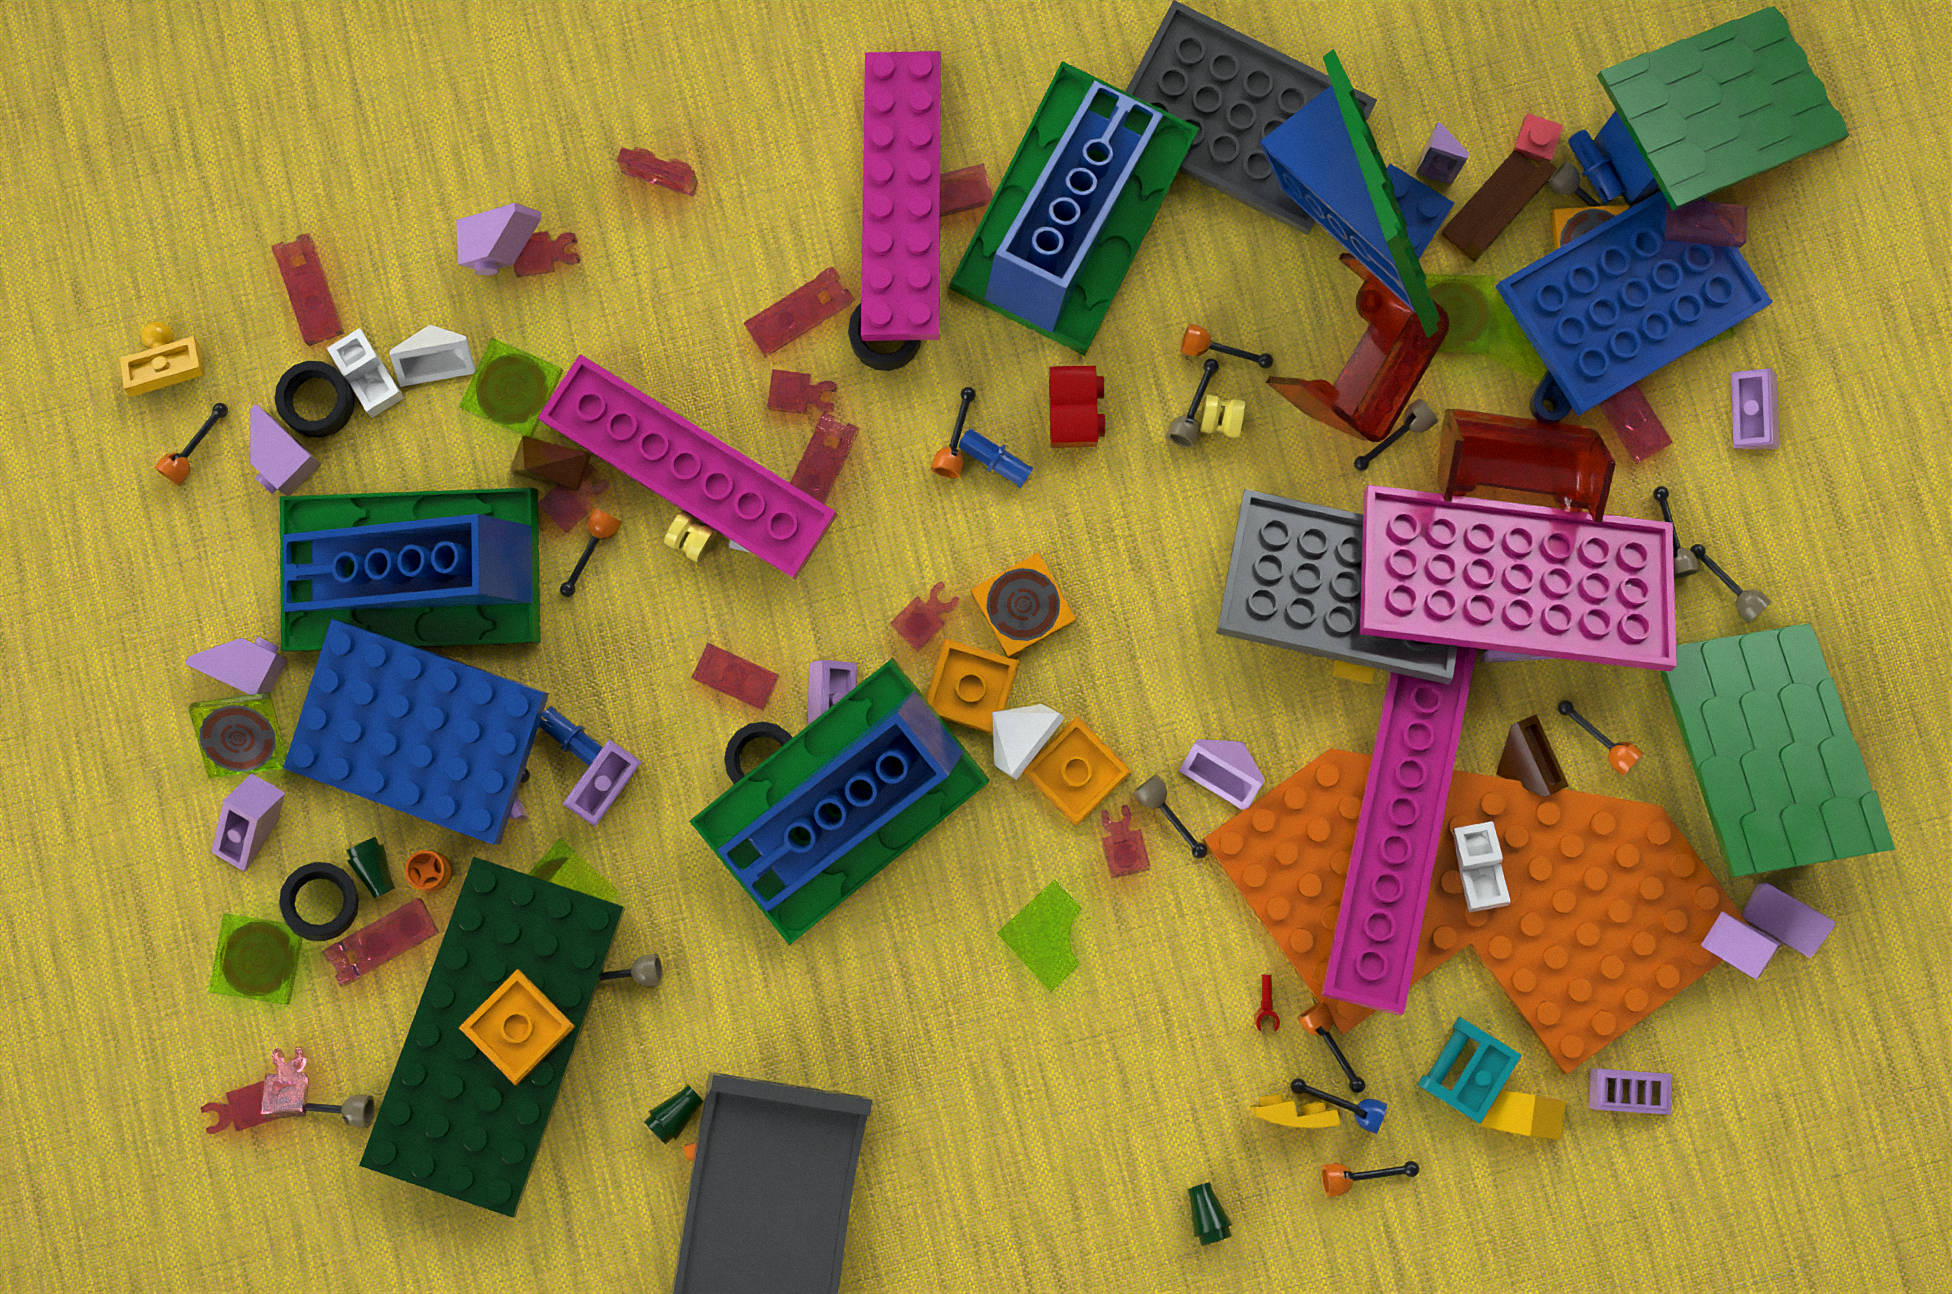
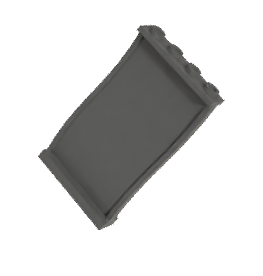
[671,1071,873,1294]

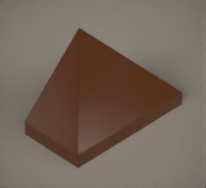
[510,436,591,492]
[1496,715,1569,797]

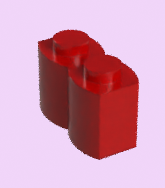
[1049,366,1105,448]

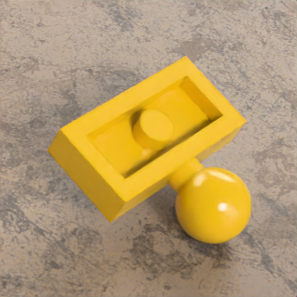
[119,321,205,397]

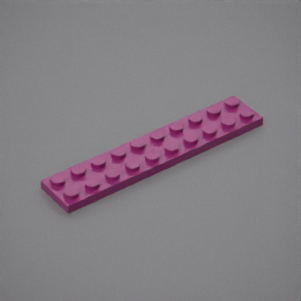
[1321,646,1477,1016]

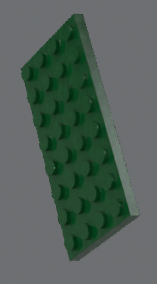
[359,857,625,1218]

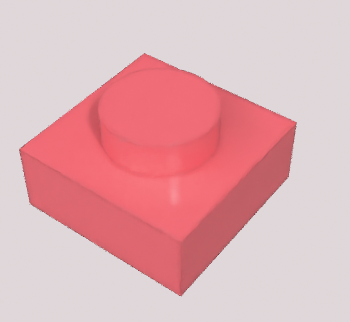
[1513,113,1563,163]

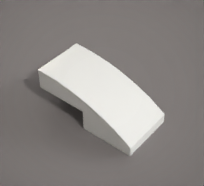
[327,328,404,418]
[1453,821,1511,913]

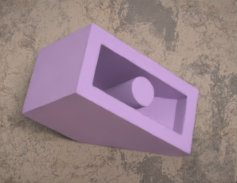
[456,203,541,275]
[250,404,321,496]
[185,636,288,701]
[211,774,285,872]

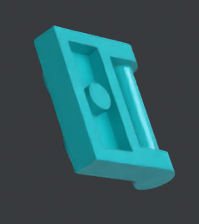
[1417,1017,1522,1124]

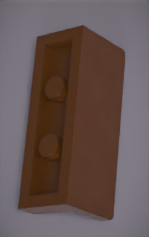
[1442,151,1557,262]

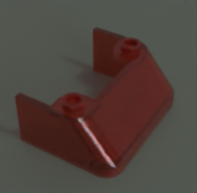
[1266,253,1450,442]
[1437,409,1616,523]

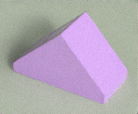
[1701,911,1782,980]

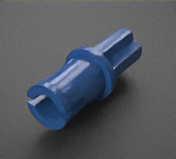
[1568,129,1625,204]
[959,429,1033,488]
[538,706,603,766]

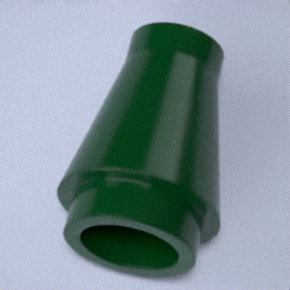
[346,836,395,899]
[644,1085,704,1145]
[1187,1182,1232,1246]

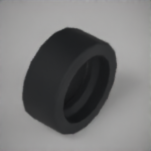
[848,303,921,371]
[275,361,355,438]
[724,721,793,784]
[279,862,359,941]

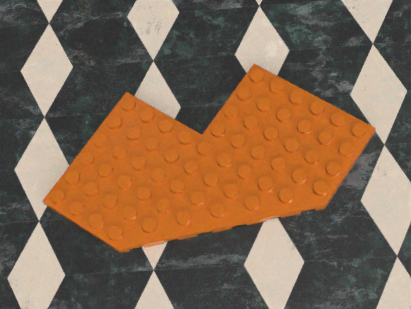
[1202,748,1749,1074]

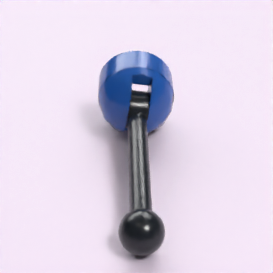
[1290,1078,1387,1134]

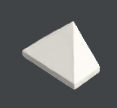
[390,325,476,387]
[992,704,1065,780]

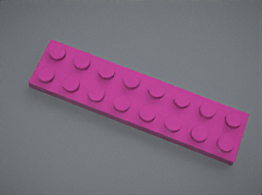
[861,51,941,341]
[537,354,838,580]

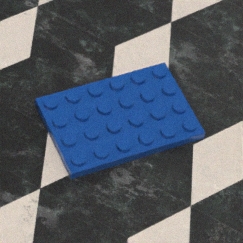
[1496,190,1773,417]
[283,619,549,845]

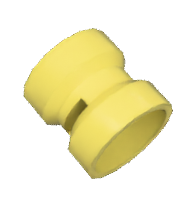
[1200,394,1245,439]
[664,511,717,564]

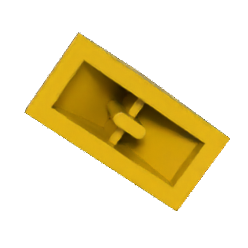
[1480,1089,1566,1140]

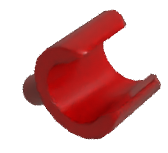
[1254,975,1280,1032]

